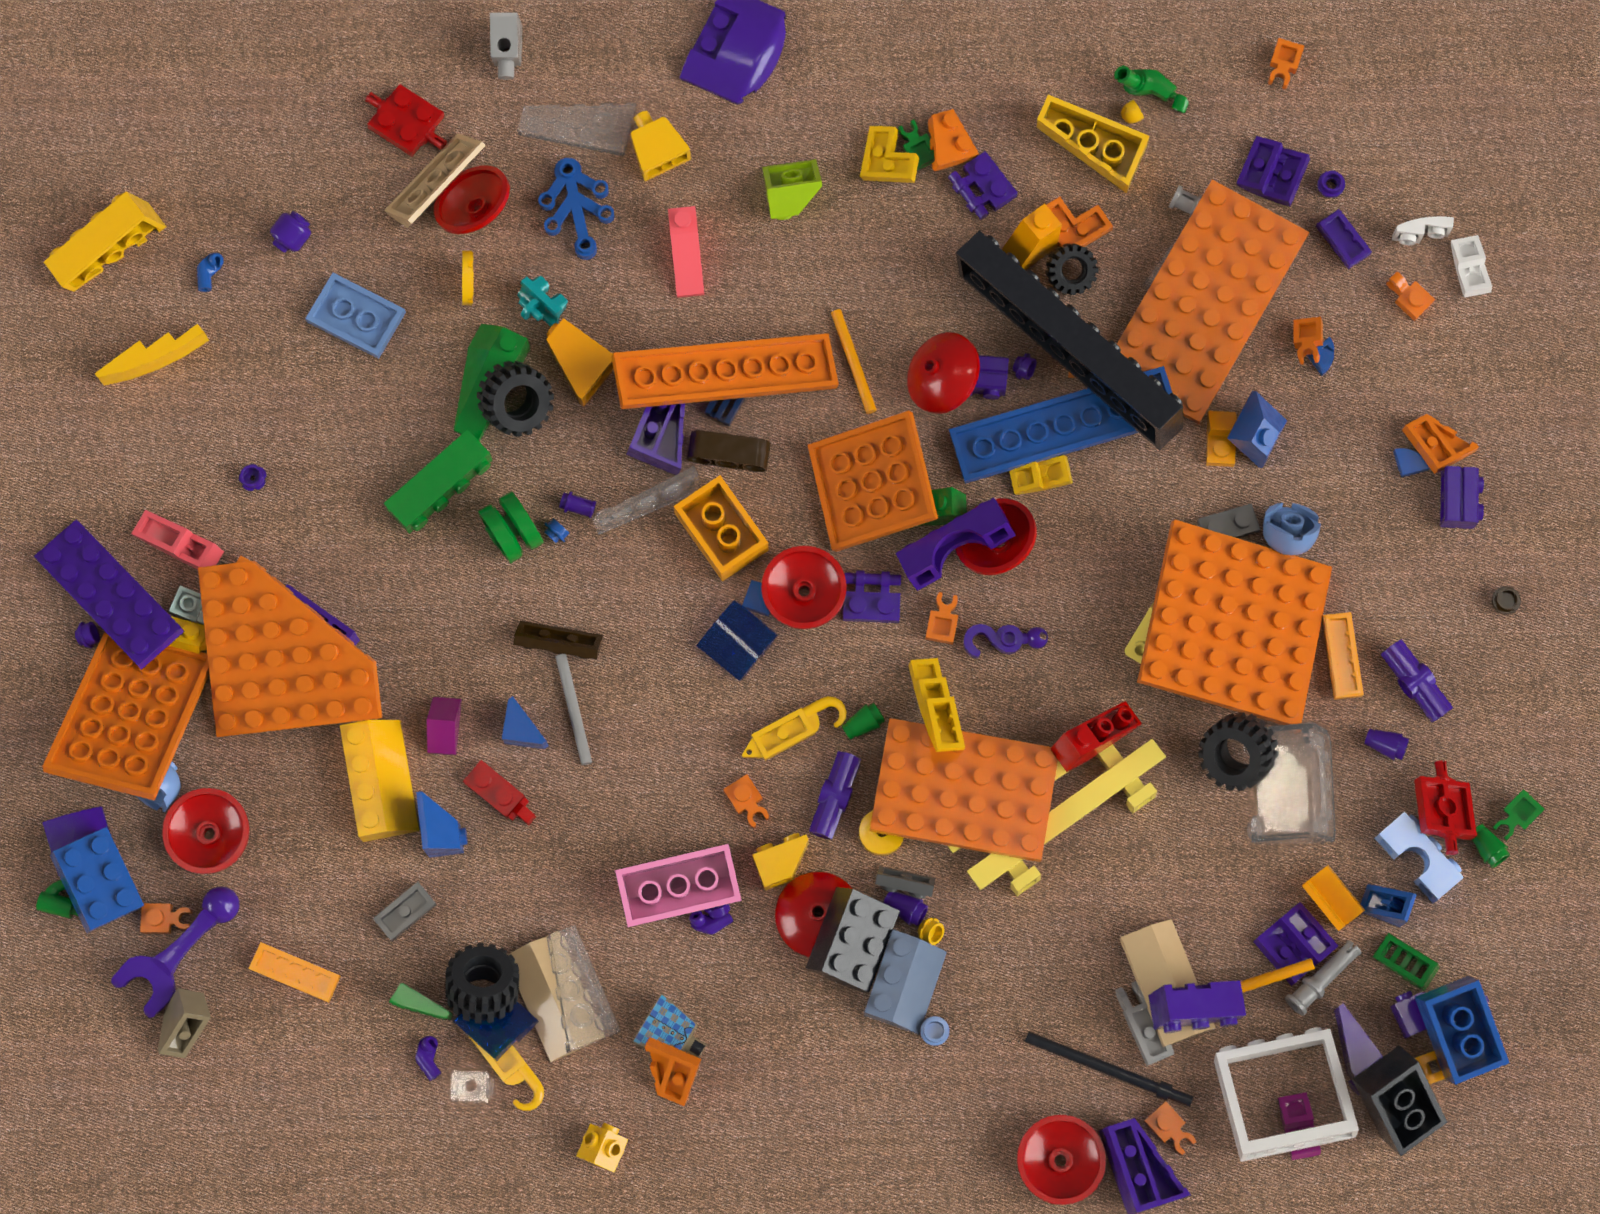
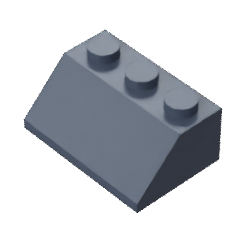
[864,930,947,1035]

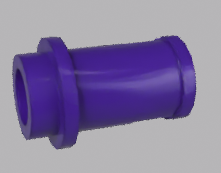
[559,491,597,518]

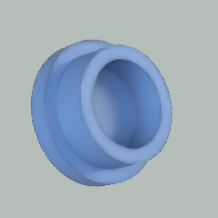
[920,1016,950,1046]

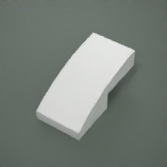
[1451,235,1492,298]

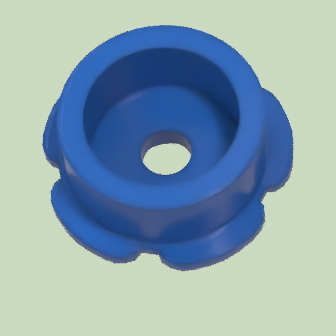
[544,518,569,543]

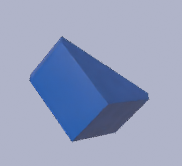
[502,696,549,749]
[1361,884,1417,927]

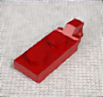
[462,760,536,826]

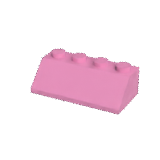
[615,844,742,927]

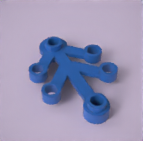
[538,158,615,260]

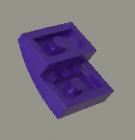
[1236,136,1310,207]
[42,806,110,876]
[1253,902,1338,986]

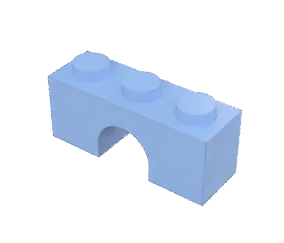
[1374,812,1464,903]

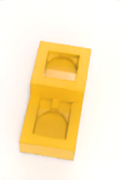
[1009,455,1073,495]

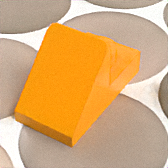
[1206,411,1237,467]

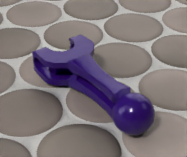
[111,886,240,1019]

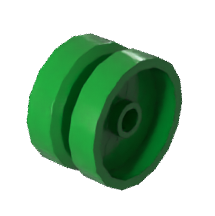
[477,491,544,564]

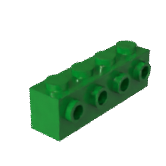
[383,429,492,534]

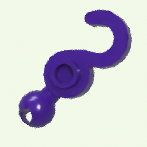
[963,624,1048,659]

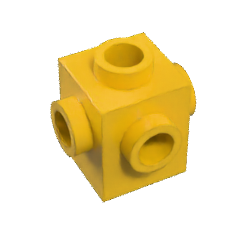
[576,1122,628,1172]

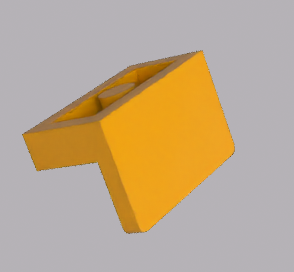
[1302,865,1365,931]

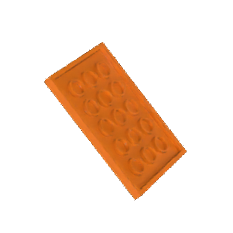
[42,632,209,801]
[869,718,1058,862]

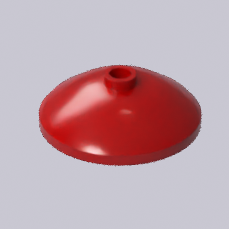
[434,165,510,234]
[907,332,980,414]
[956,498,1037,575]
[761,546,847,630]
[162,788,250,874]
[775,872,853,957]
[1017,1115,1106,1205]

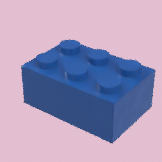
[50,827,144,933]
[1415,976,1510,1085]

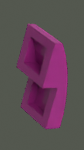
[1278,1092,1321,1160]

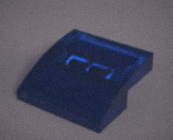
[696,600,778,681]
[454,1002,539,1062]

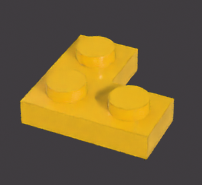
[860,126,919,183]

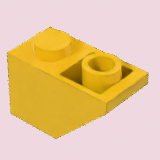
[752,833,809,891]

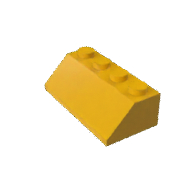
[340,720,420,842]

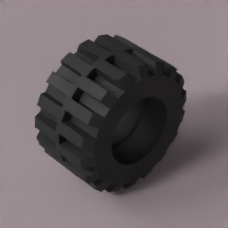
[477,361,554,437]
[1198,712,1278,791]
[445,943,519,1024]

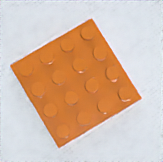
[808,410,938,552]

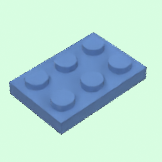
[305,273,406,359]

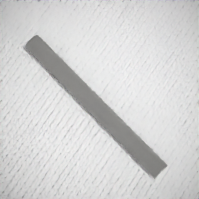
[555,654,592,765]

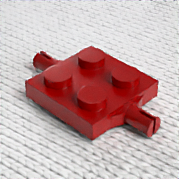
[365,84,447,157]
[1414,760,1477,855]

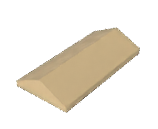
[384,133,485,228]
[1119,919,1216,1047]
[508,932,604,1063]

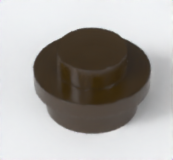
[1492,586,1521,615]

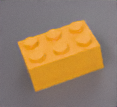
[673,475,769,582]

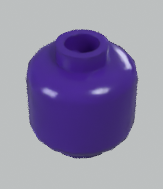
[270,211,311,253]

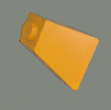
[1002,203,1062,270]
[546,318,614,407]

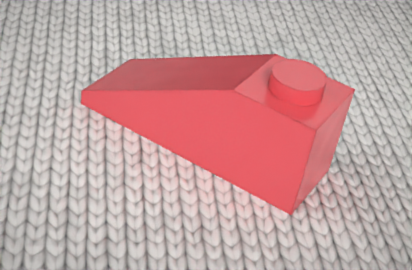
[668,206,704,298]

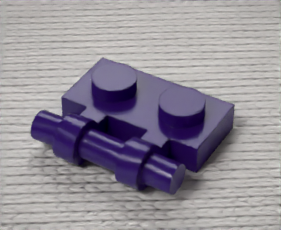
[948,151,1018,220]
[843,570,901,623]

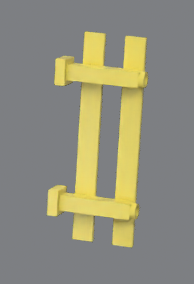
[947,739,1166,897]

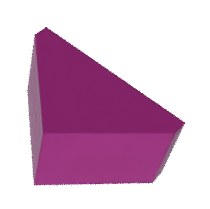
[427,697,462,756]

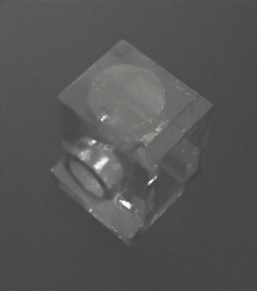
[450,1070,494,1103]

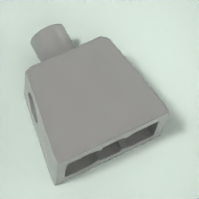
[490,12,522,80]

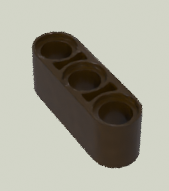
[687,430,771,472]

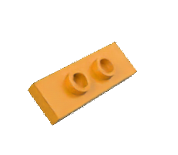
[1322,612,1364,700]
[248,942,341,1003]

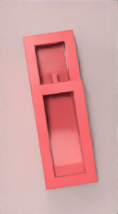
[131,510,224,570]

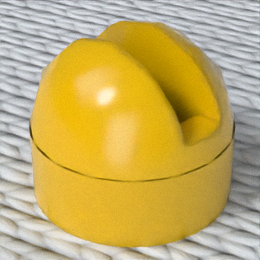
[1121,99,1144,124]

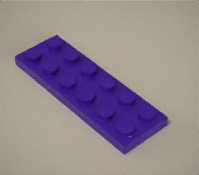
[34,519,184,670]

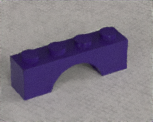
[896,497,1016,591]

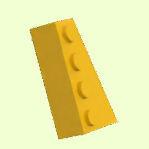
[1036,94,1150,194]
[44,191,166,292]

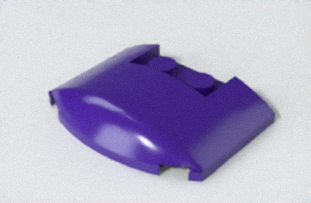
[680,0,786,105]

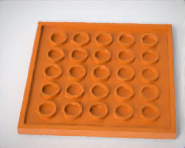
[1137,519,1332,729]

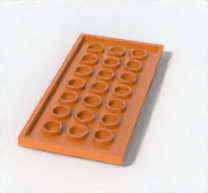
[1117,179,1309,424]

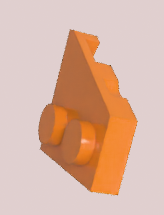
[928,109,979,172]
[1402,414,1479,474]
[645,1037,701,1106]

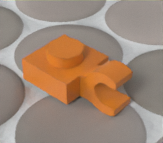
[1386,272,1435,321]

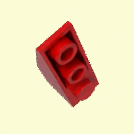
[1050,701,1142,772]

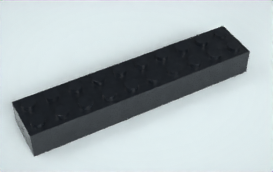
[956,230,1183,451]

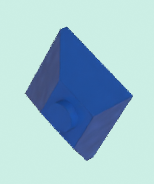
[1227,391,1287,468]
[416,791,468,858]

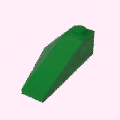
[454,323,531,442]

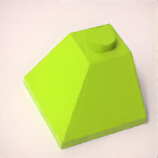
[762,159,822,220]

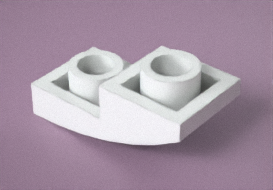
[1392,216,1454,246]

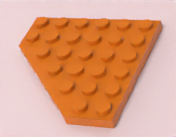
[198,561,382,737]

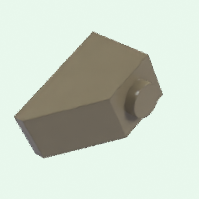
[158,988,211,1058]

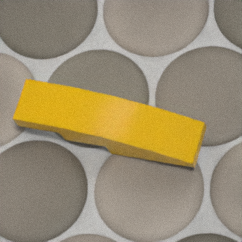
[94,324,209,386]
[908,658,965,752]

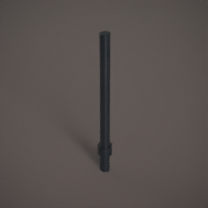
[1025,1032,1194,1107]

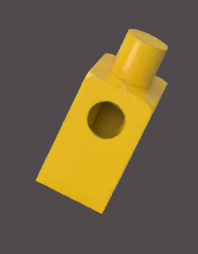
[630,111,691,181]

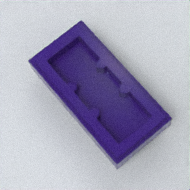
[1316,209,1372,270]

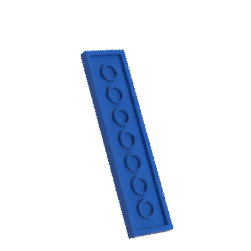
[949,366,1172,484]

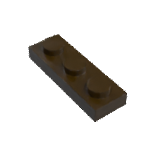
[513,620,603,660]

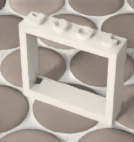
[1214,1027,1359,1162]

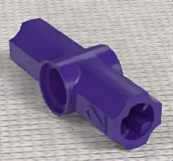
[1380,639,1453,723]
[809,751,861,840]

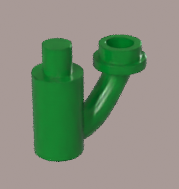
[36,880,79,919]

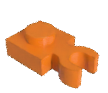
[1268,38,1304,89]
[1293,317,1323,365]
[925,592,959,645]
[723,774,769,829]
[140,903,193,934]
[1143,1101,1196,1155]

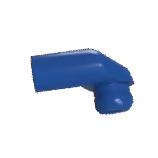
[197,252,224,292]

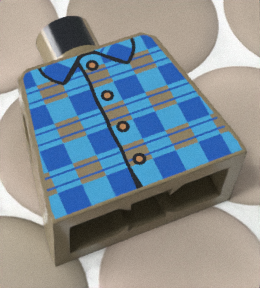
[632,994,707,1058]

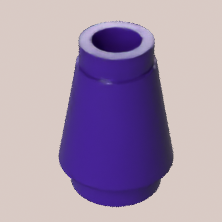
[1364,729,1409,760]
[883,892,928,926]

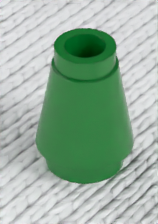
[842,702,886,740]
[1472,824,1510,868]

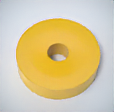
[859,811,904,856]

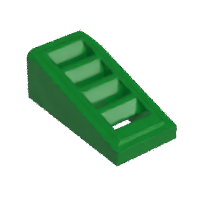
[1373,933,1439,991]
[389,983,453,1021]

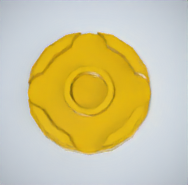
[462,250,474,305]

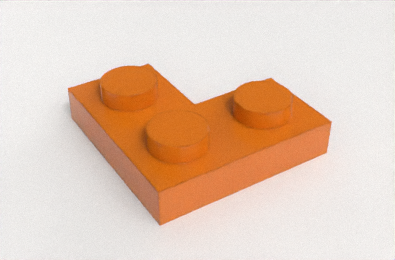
[1046,197,1113,247]

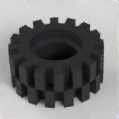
[1045,244,1099,295]

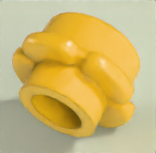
[918,917,944,945]

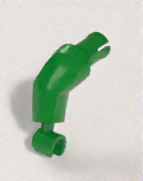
[1114,65,1189,113]

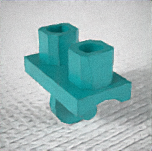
[517,275,568,327]

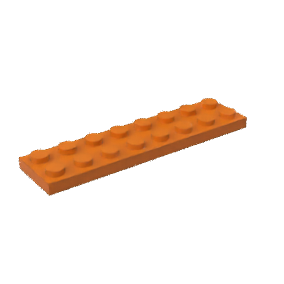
[612,333,839,409]

